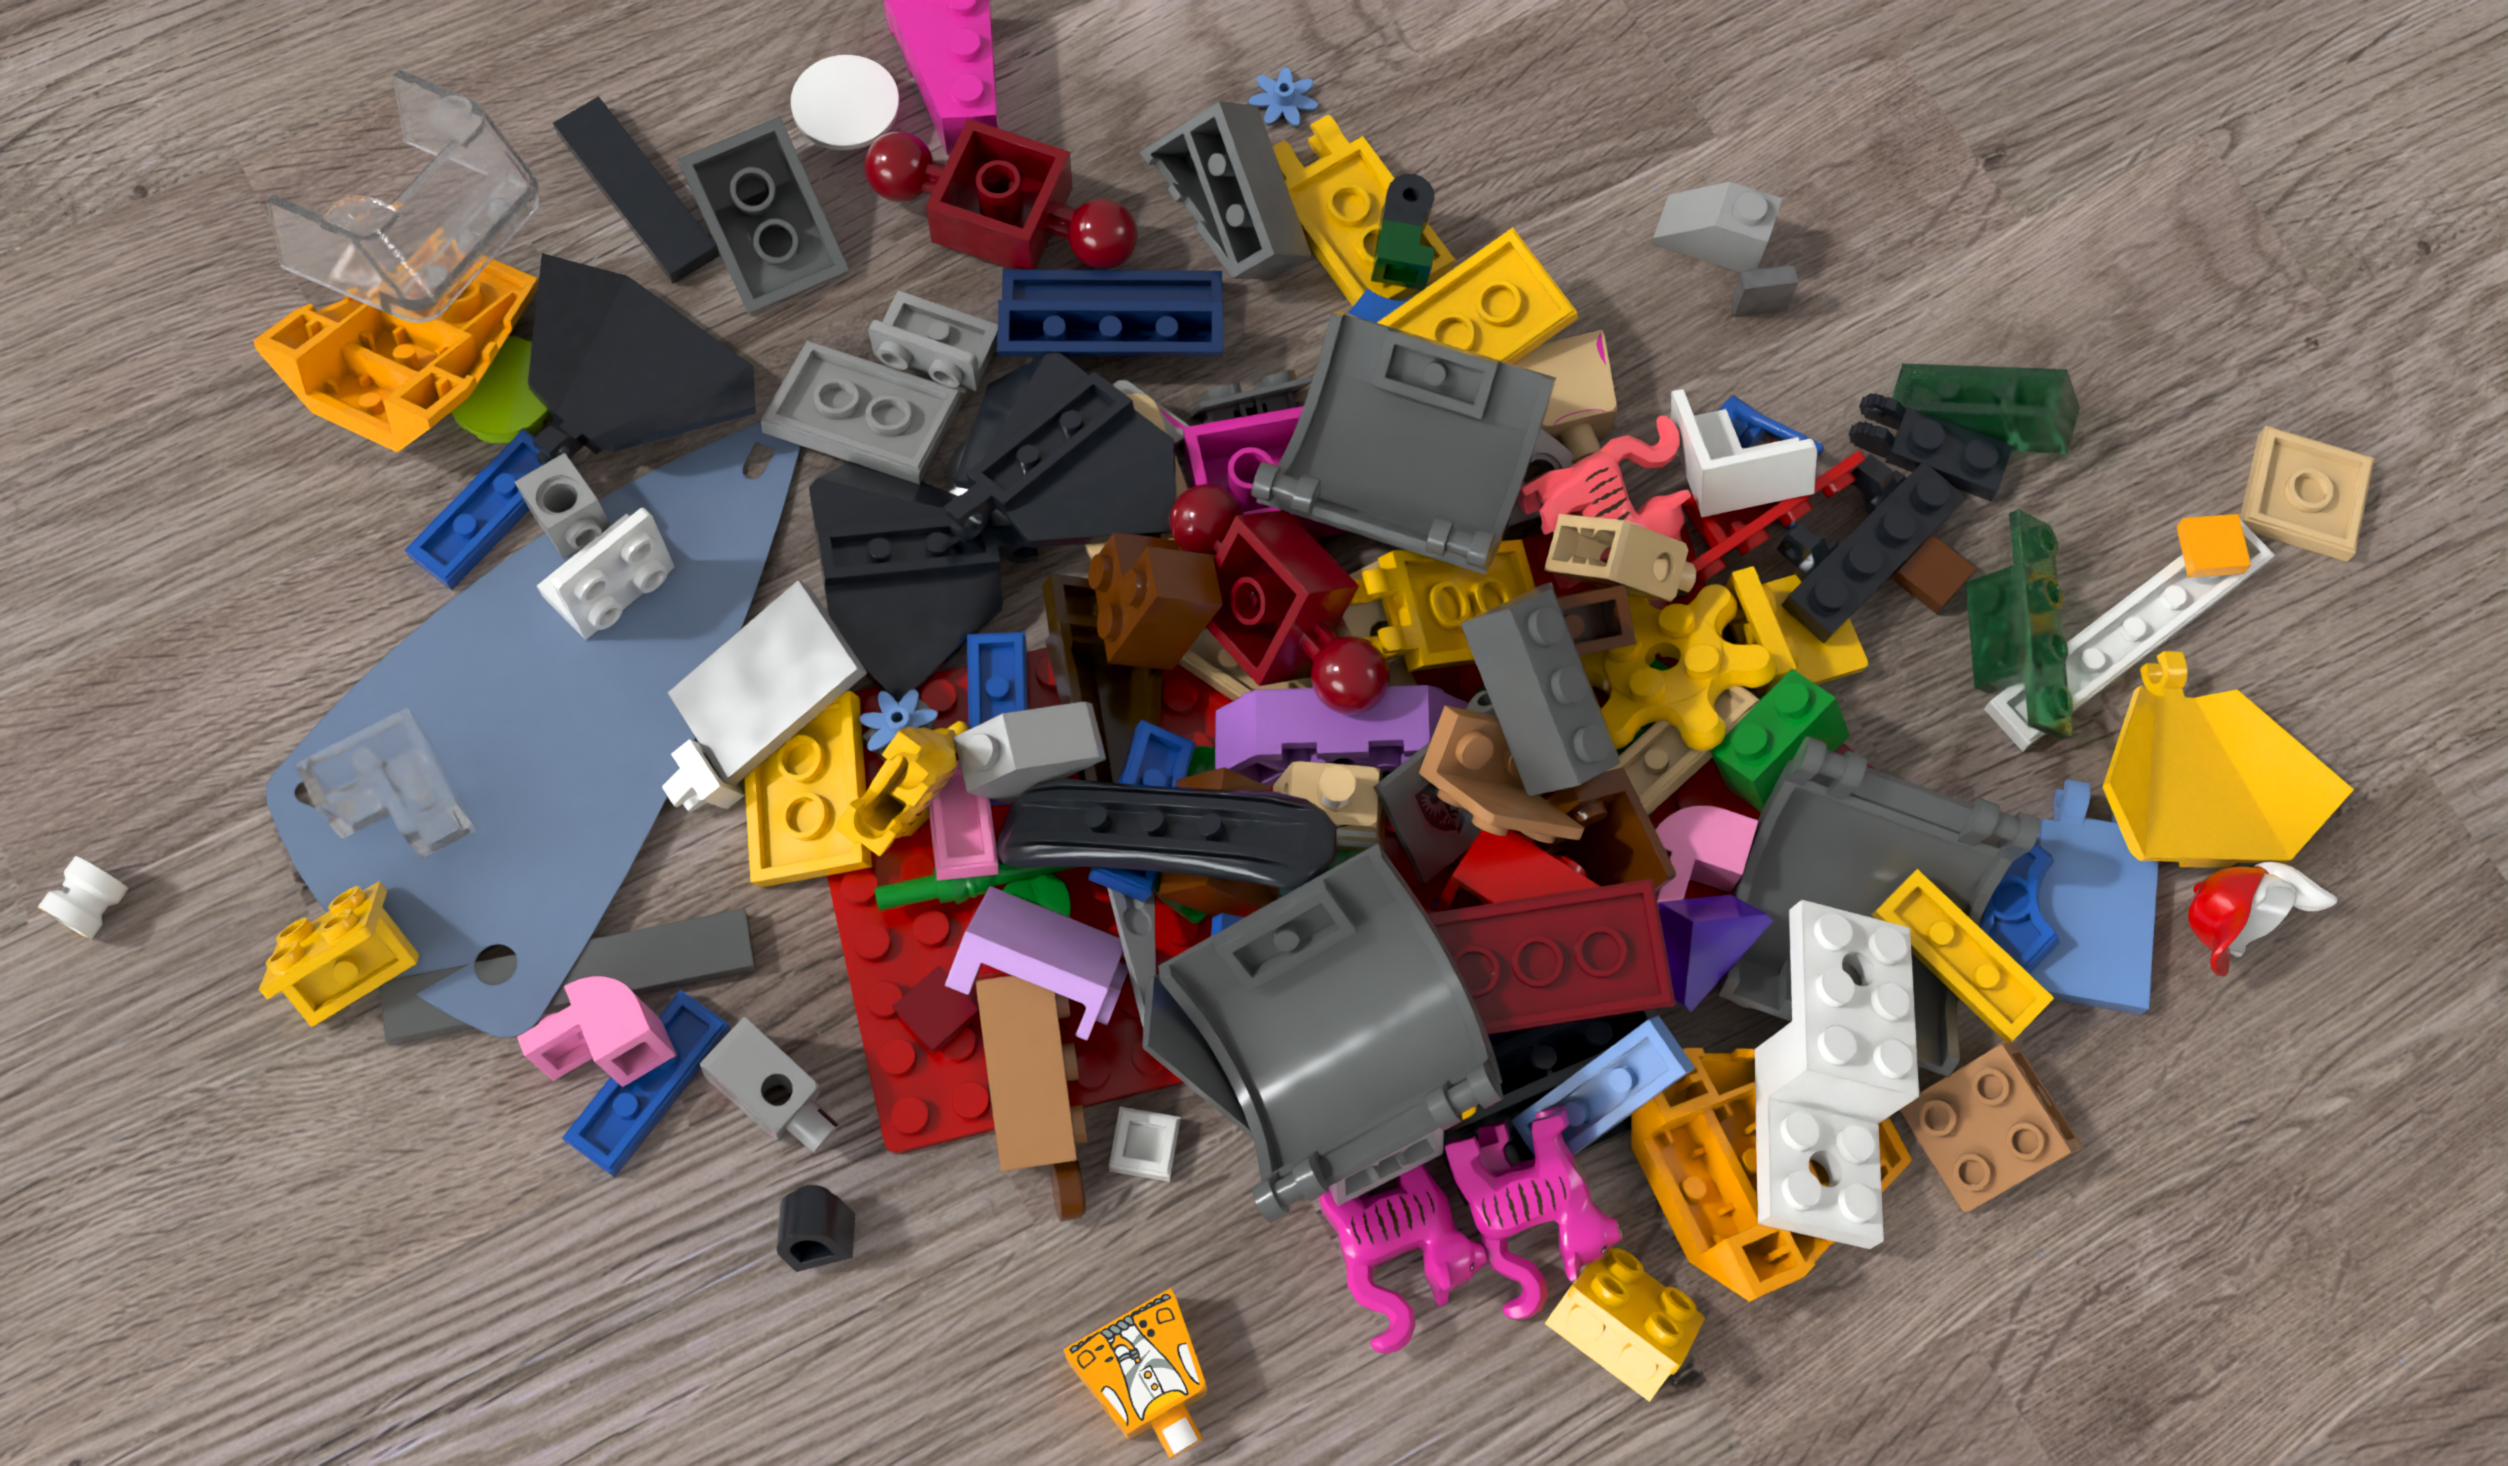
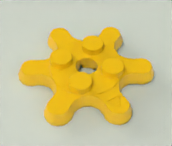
[1580,584,1777,751]

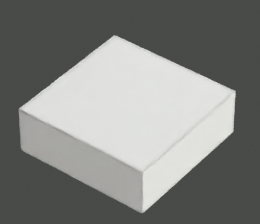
[1109,1107,1181,1182]

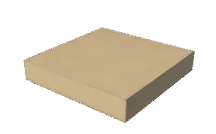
[2240,425,2375,562]

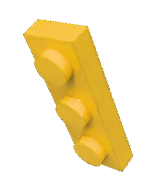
[1871,869,2054,1043]

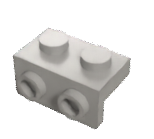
[868,290,998,391]

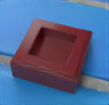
[892,966,980,1055]

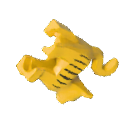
[834,721,968,856]

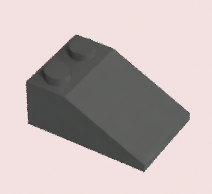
[678,116,850,315]

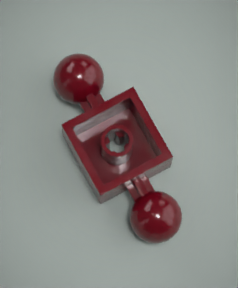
[864,119,1138,270]
[1169,484,1390,715]

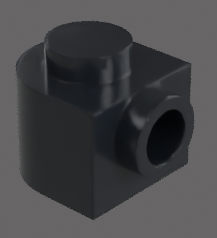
[777,1185,855,1272]

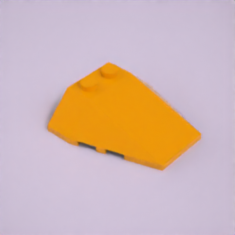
[253,242,539,453]
[1631,1048,1912,1302]

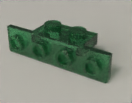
[1966,509,2074,739]

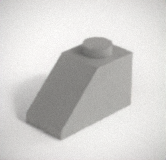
[1652,181,1783,272]
[954,701,1106,804]

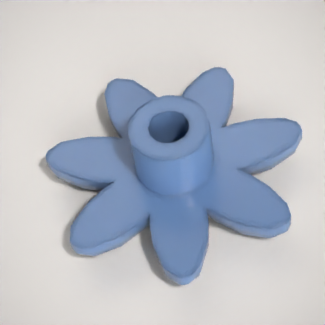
[1249,67,1318,127]
[860,689,938,751]

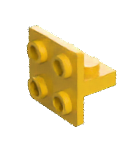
[259,881,419,1028]
[1545,1247,1705,1402]

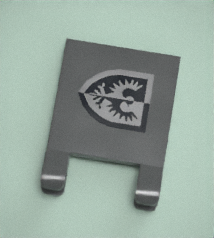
[1373,690,1547,884]

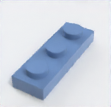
[1511,1015,1695,1156]

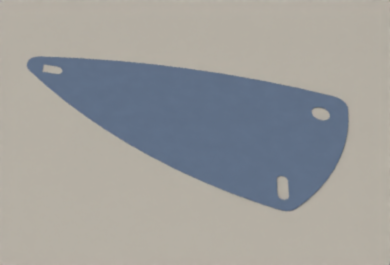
[266,422,801,1038]

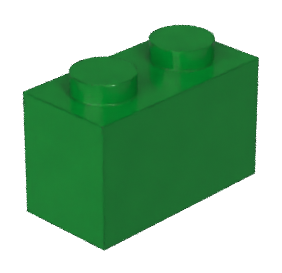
[1710,669,1850,812]

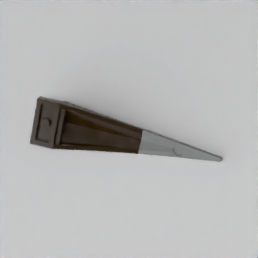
[1042,573,1164,1027]

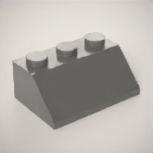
[1460,582,1620,797]

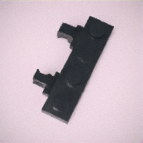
[1777,454,1966,644]

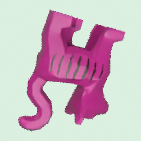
[1444,1104,1622,1321]
[1318,1164,1487,1354]

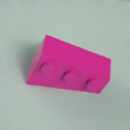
[883,0,999,155]

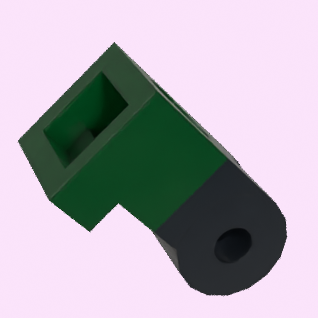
[1371,174,1435,290]

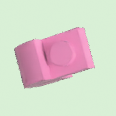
[1655,806,1758,903]
[517,976,676,1087]

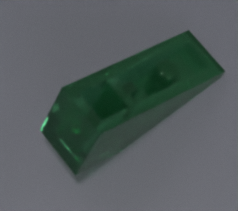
[1892,363,2080,454]

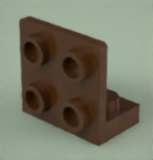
[1532,767,1676,891]

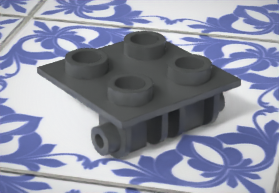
[1189,370,1313,424]

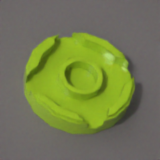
[451,336,550,443]

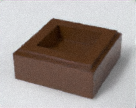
[1892,534,1977,615]

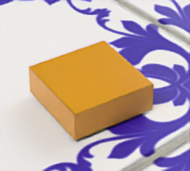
[2176,514,2251,578]

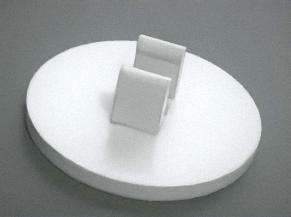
[791,55,900,150]

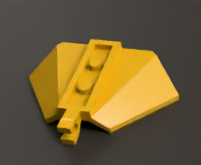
[2102,651,2354,868]

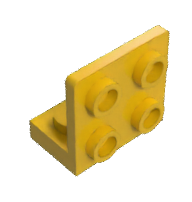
[1725,566,1868,695]

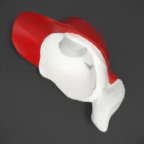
[2188,861,2337,976]

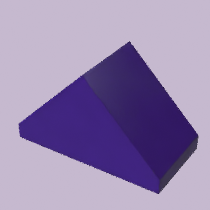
[1658,895,1773,1012]

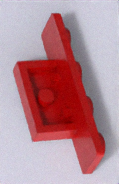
[1681,440,1866,586]

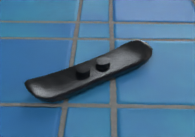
[996,778,1337,888]

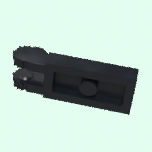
[1848,393,2013,502]

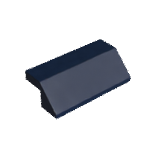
[997,269,1223,357]

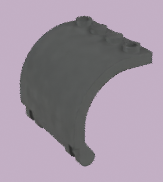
[1251,310,1556,574]
[1718,736,2040,1077]
[1158,843,1504,1223]

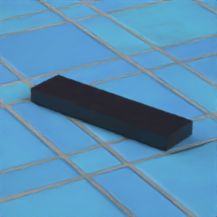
[553,96,719,284]

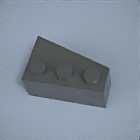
[1139,101,1312,280]

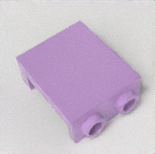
[945,886,1128,1040]

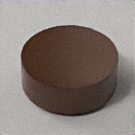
[1050,1160,1086,1222]

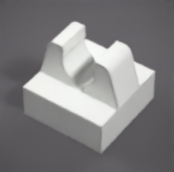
[662,739,745,812]

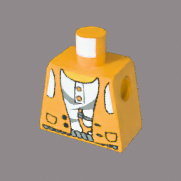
[1063,1288,1207,1459]

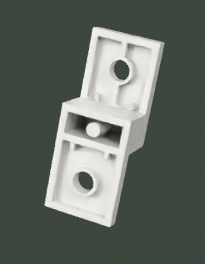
[1755,900,1919,1249]

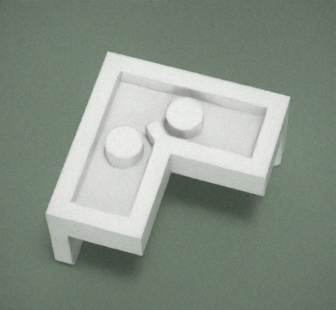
[1671,389,1817,517]

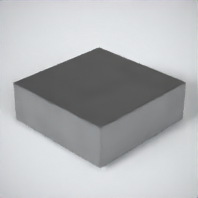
[1730,265,1799,317]

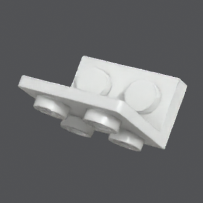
[537,508,675,640]

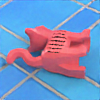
[1518,416,1691,589]

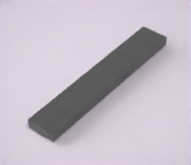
[380,908,757,1046]

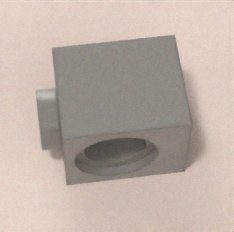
[515,453,611,559]

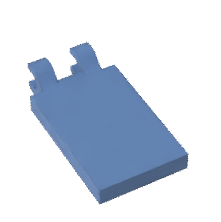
[2030,779,2159,1015]

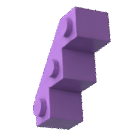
[1215,685,1469,788]

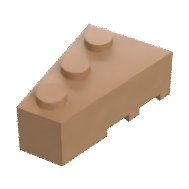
[975,972,1087,1171]

